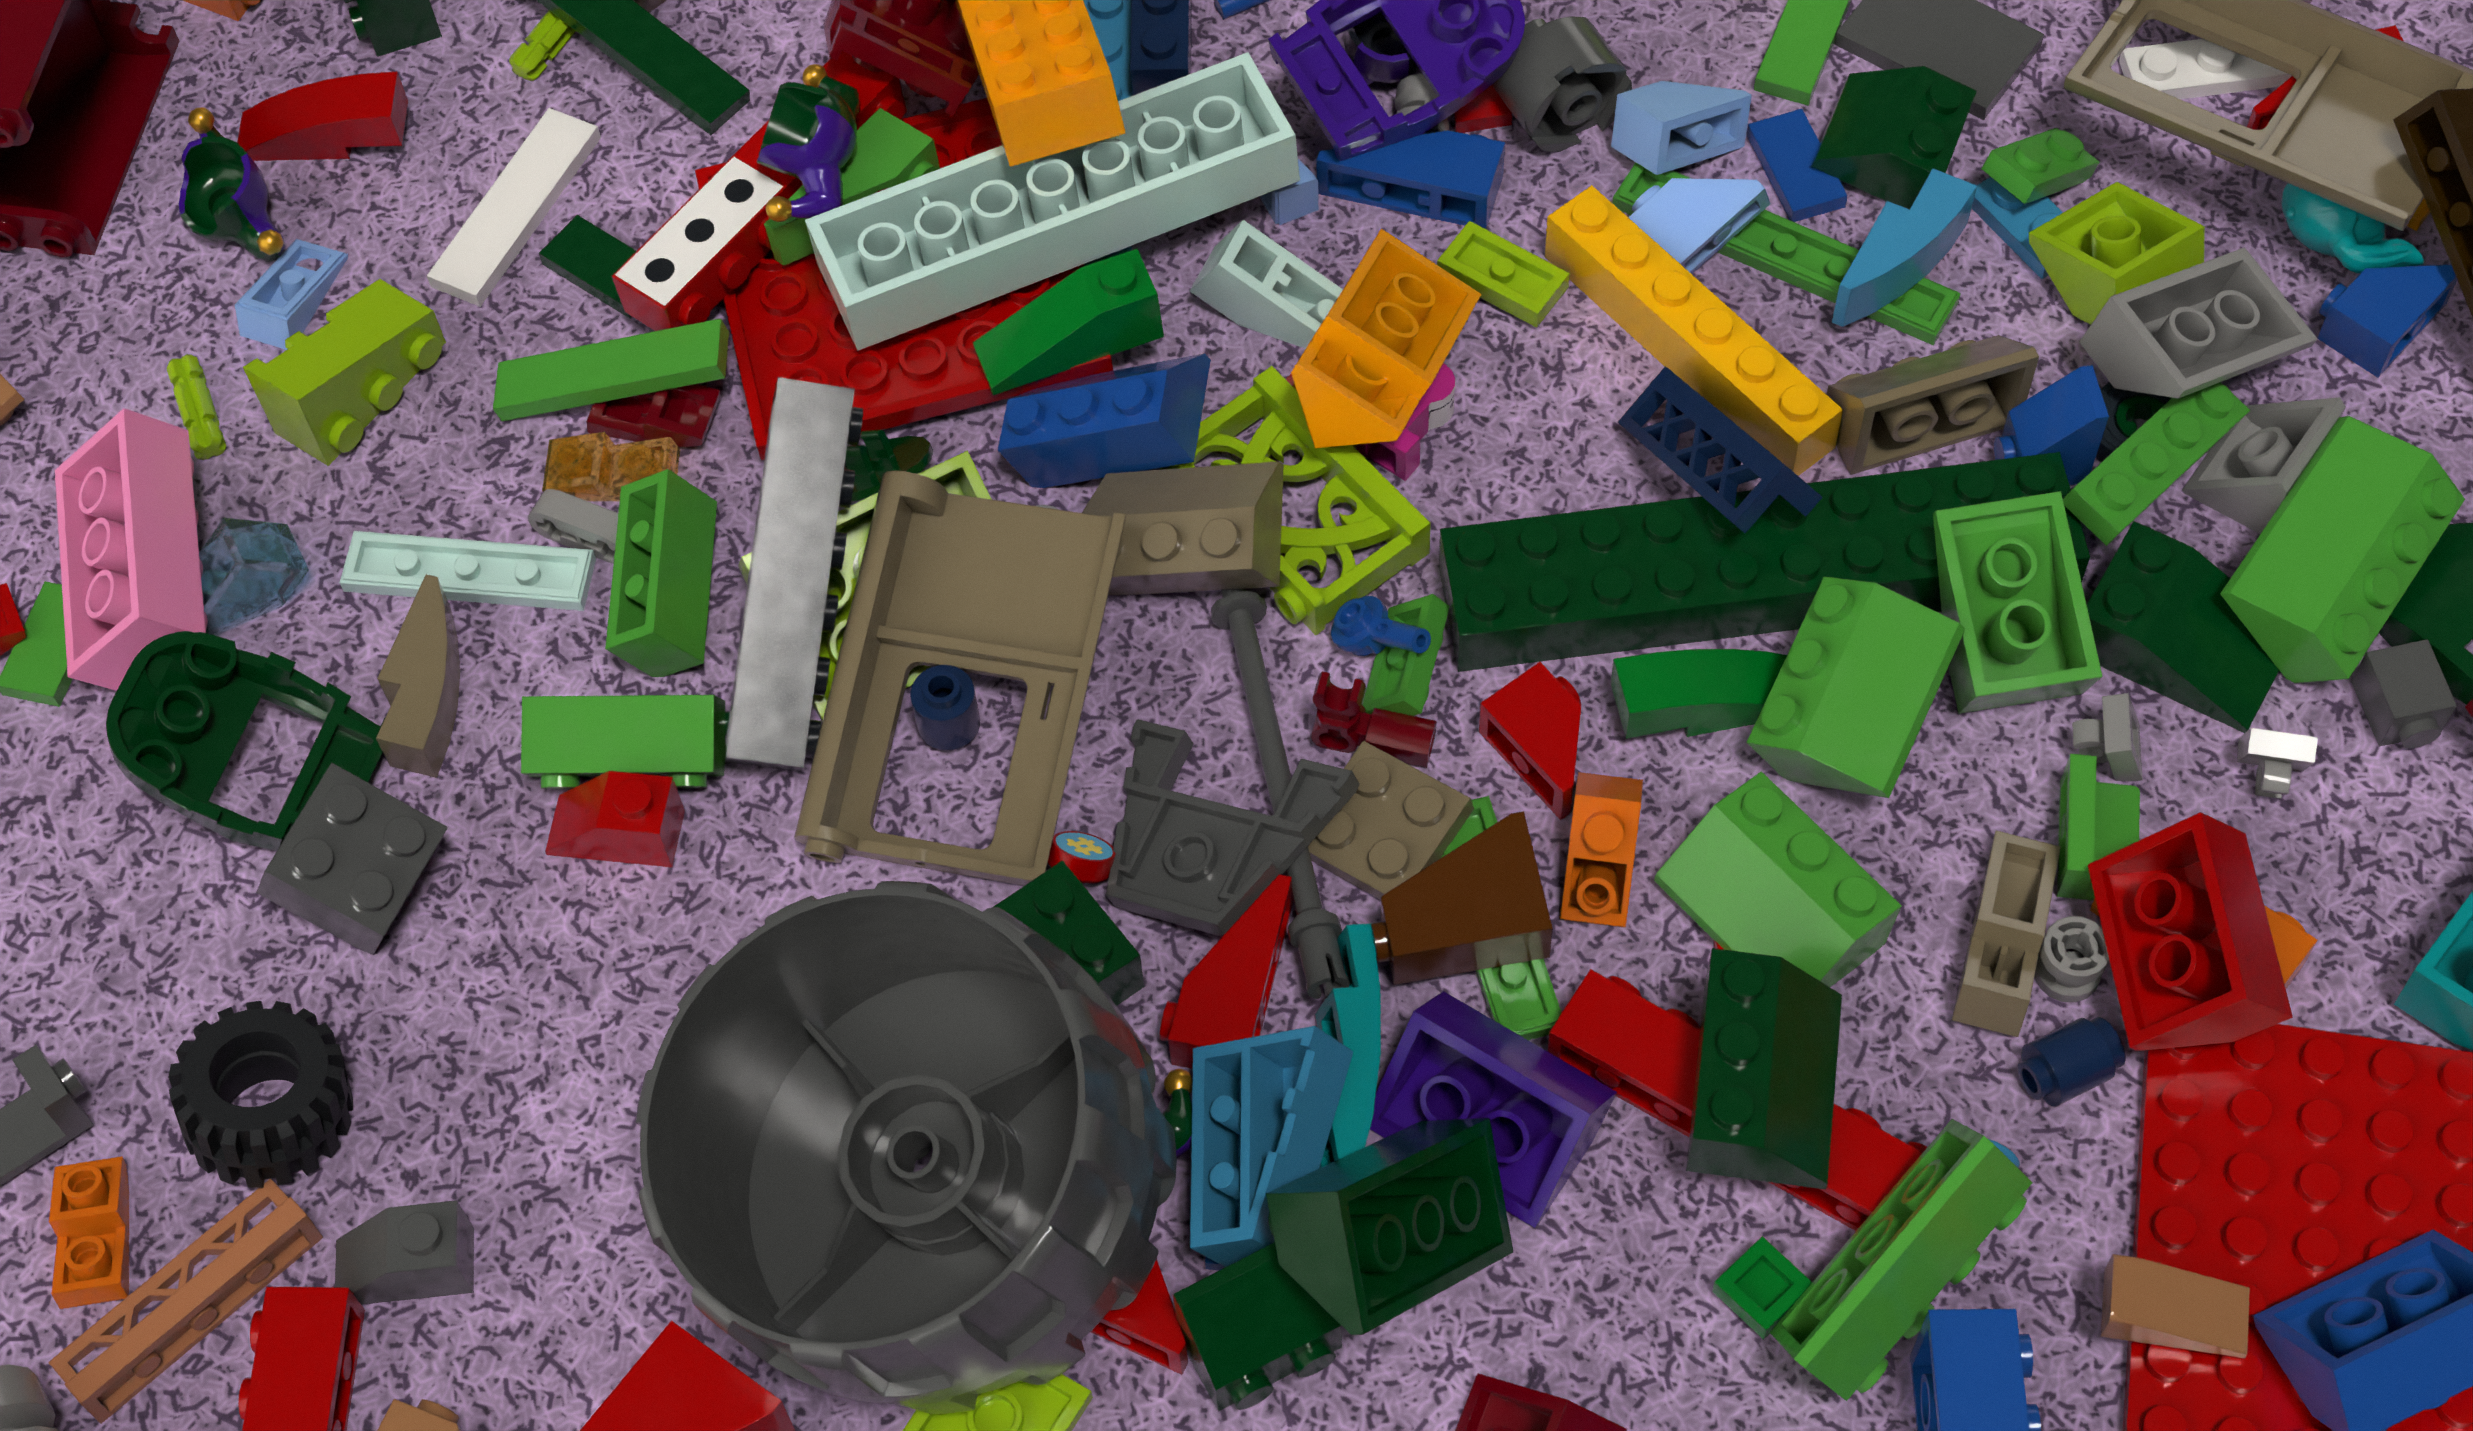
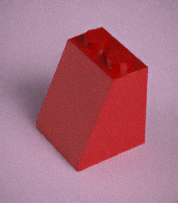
[580,1320,795,1431]

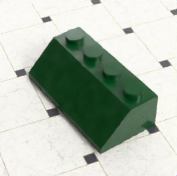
[1266,1118,1513,1335]

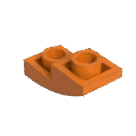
[49,1156,129,1309]

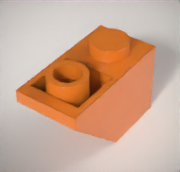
[1560,772,1643,927]

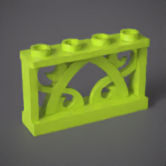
[1160,366,1431,636]

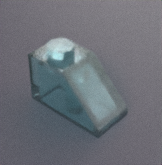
[199,517,309,636]

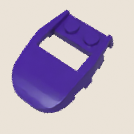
[1268,0,1525,161]

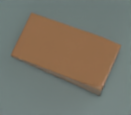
[2101,1254,2250,1358]

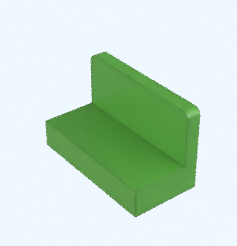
[2057,753,2140,901]

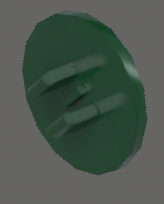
[844,430,933,501]

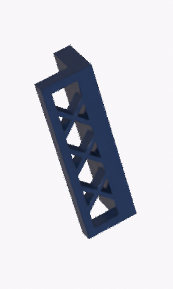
[1618,366,1822,533]

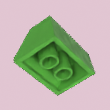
[1746,577,1965,798]
[1654,771,1902,987]

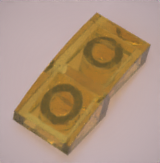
[542,432,680,501]

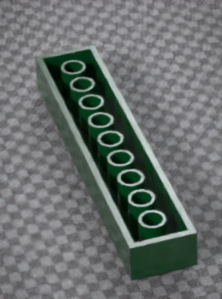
[1439,452,2090,672]

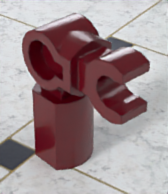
[1311,671,1437,768]

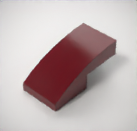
[586,384,720,447]

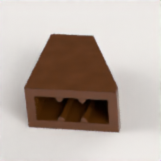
[1371,811,1553,985]

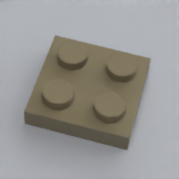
[1308,741,1474,900]

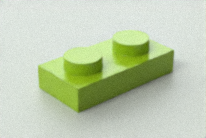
[1437,221,1570,328]

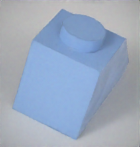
[1611,81,1752,175]
[1628,178,1771,274]

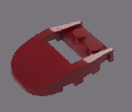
[823,0,979,116]

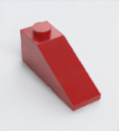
[1160,874,1293,1069]

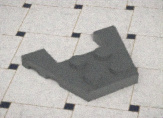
[1106,719,1360,937]

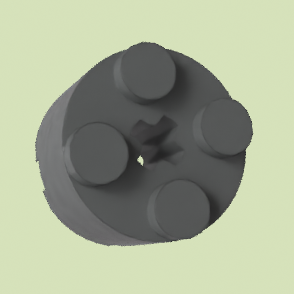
[1492,16,1632,152]

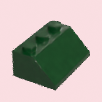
[1686,948,1842,1189]

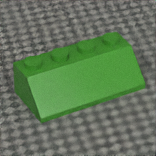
[2220,416,2465,683]
[1770,1119,2033,1401]

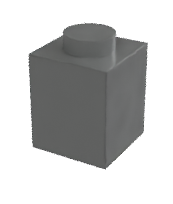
[2351,639,2457,749]

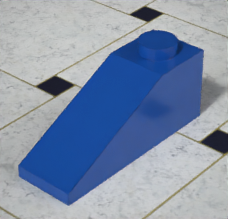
[1316,130,1505,229]

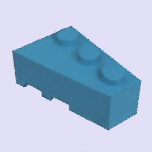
[1190,1026,1353,1267]

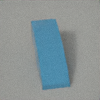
[1832,169,1977,327]

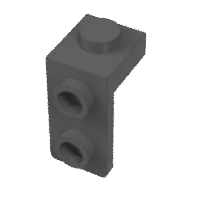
[0,1045,94,1186]

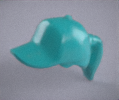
[2281,183,2424,274]

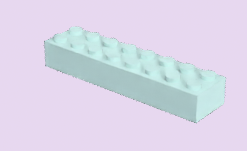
[805,52,1300,351]

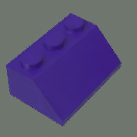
[1370,991,1617,1228]

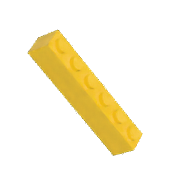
[1545,185,1843,476]

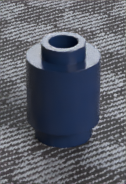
[910,665,980,750]
[2018,1017,2126,1107]

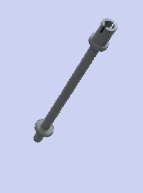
[1210,588,1350,999]

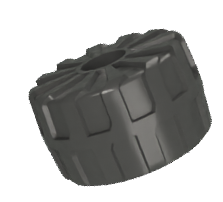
[635,881,1177,1414]

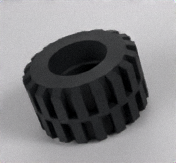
[168,1001,353,1188]

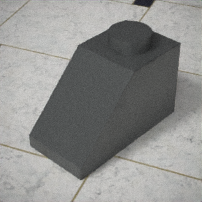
[335,1200,474,1305]

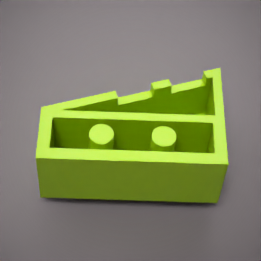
[243,279,446,466]

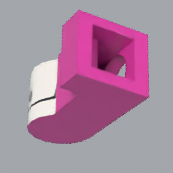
[1356,363,1455,481]

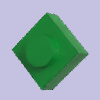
[1712,1236,1812,1340]

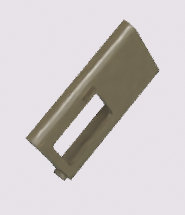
[2064,0,2473,231]
[794,471,1126,886]

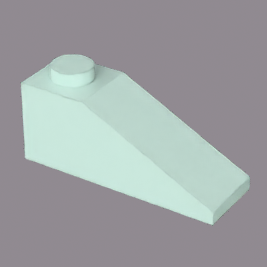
[1190,220,1343,349]

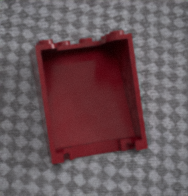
[0,0,180,257]

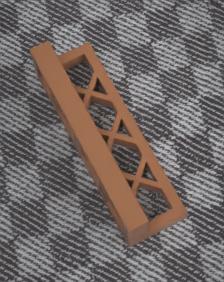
[48,1178,323,1424]

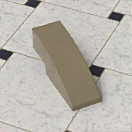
[376,574,460,778]
[1952,830,2061,1037]

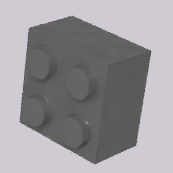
[256,762,448,955]

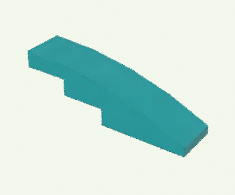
[1315,923,1381,1169]

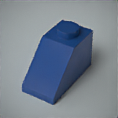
[2317,265,2457,378]
[1994,365,2109,486]

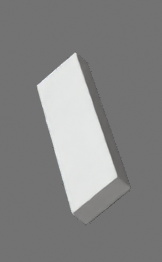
[427,108,601,307]

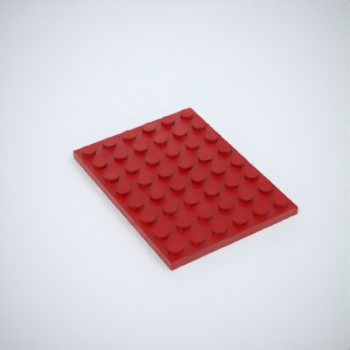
[2123,1024,2473,1431]

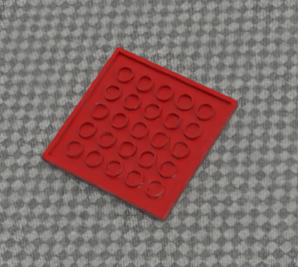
[695,98,1113,461]

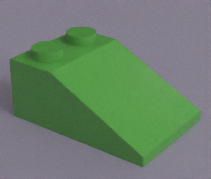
[1933,491,2103,714]

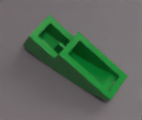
[1610,649,1787,739]

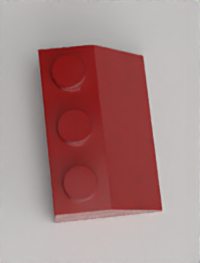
[2088,812,2293,1051]

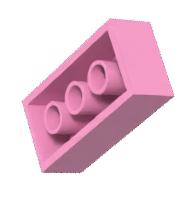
[55,408,208,691]

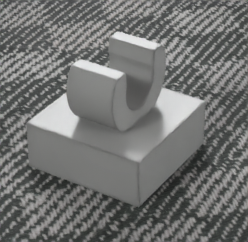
[2072,693,2143,781]
[2237,728,2318,799]

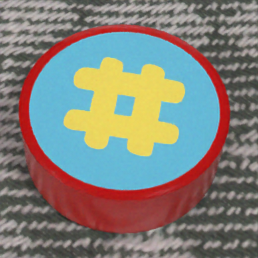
[1048,831,1116,883]

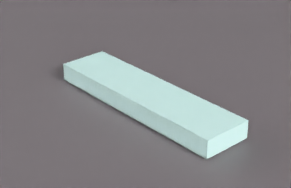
[340,531,596,611]

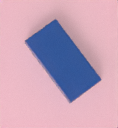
[1747,108,1848,222]

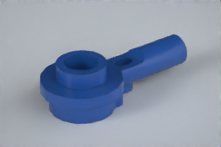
[1331,596,1431,656]

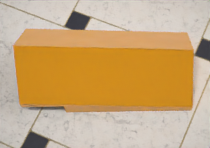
[1291,228,1481,448]

